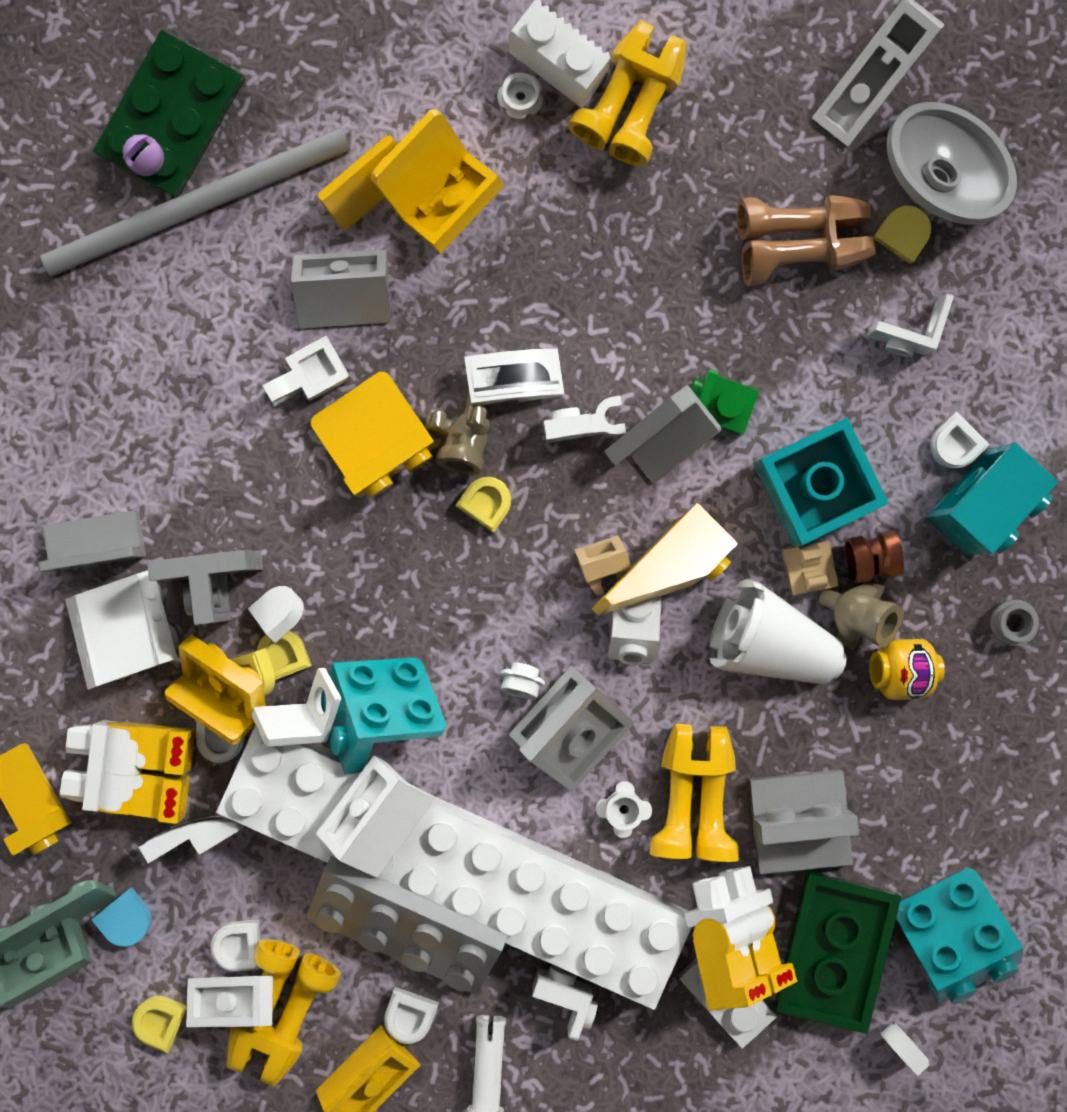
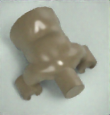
[426,394,490,475]
[819,580,904,651]

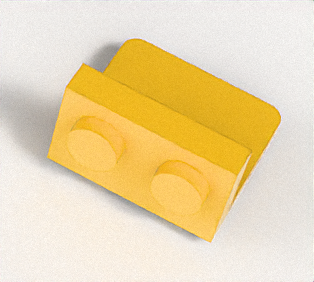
[370,109,505,254]
[311,372,437,499]

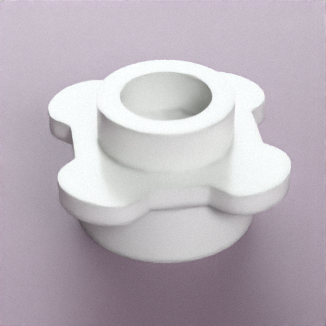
[596,781,652,838]

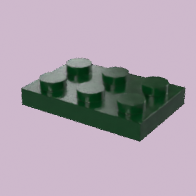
[93,29,246,198]
[773,870,901,1034]

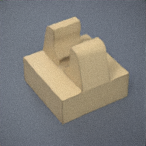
[574,535,632,595]
[781,540,839,596]

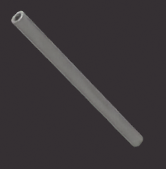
[40,128,351,277]

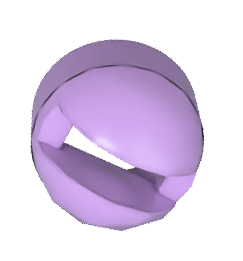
[123,135,164,176]

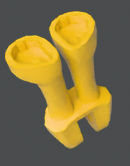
[567,20,687,166]
[649,723,739,862]
[226,939,341,1087]

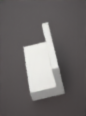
[316,756,435,878]

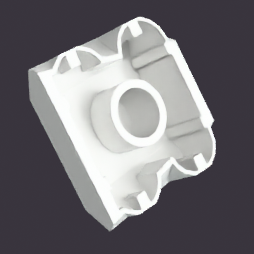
[65,571,179,689]

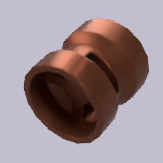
[845,530,904,584]

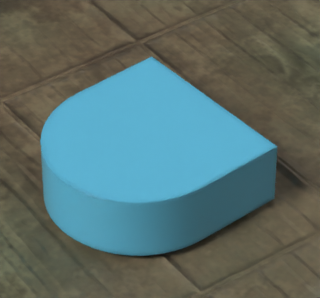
[91,887,152,947]

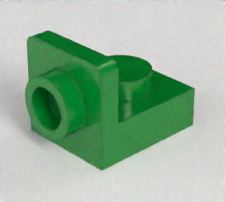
[691,369,759,436]

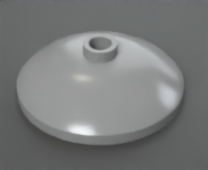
[887,102,1017,225]

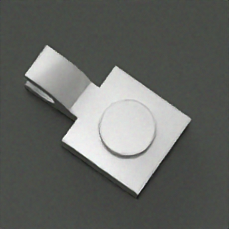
[262,336,350,407]
[543,396,626,443]

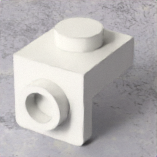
[608,596,661,665]
[532,965,598,1041]

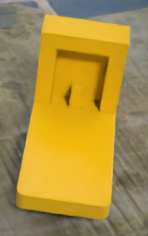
[0,743,72,856]

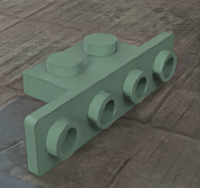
[0,880,117,1009]

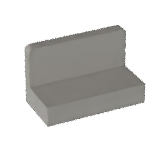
[291,249,391,328]
[604,385,721,483]
[38,510,146,572]

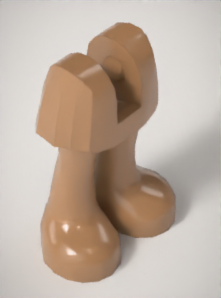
[736,196,876,287]

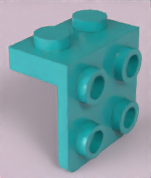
[321,658,446,774]
[896,868,1024,1005]

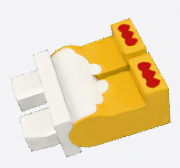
[60,720,196,824]
[685,866,797,1011]

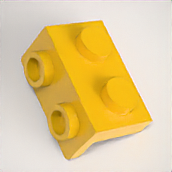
[165,634,266,745]

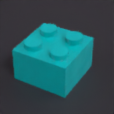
[753,417,889,546]
[925,442,1059,555]

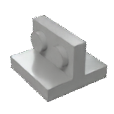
[147,550,263,625]
[509,665,635,792]
[748,770,859,874]

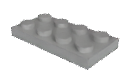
[306,856,508,995]

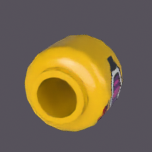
[869,639,945,700]

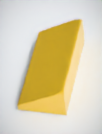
[318,135,397,230]
[316,1025,421,1112]

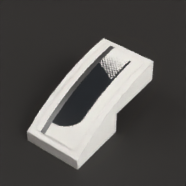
[464,349,564,406]
[138,815,244,863]

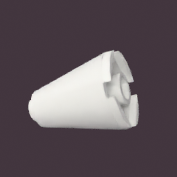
[710,578,847,684]

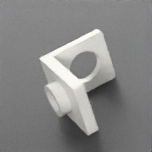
[866,294,954,357]
[251,668,341,747]

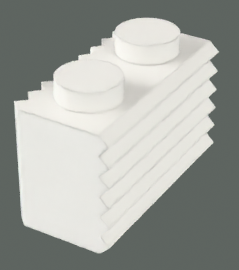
[508,0,610,108]

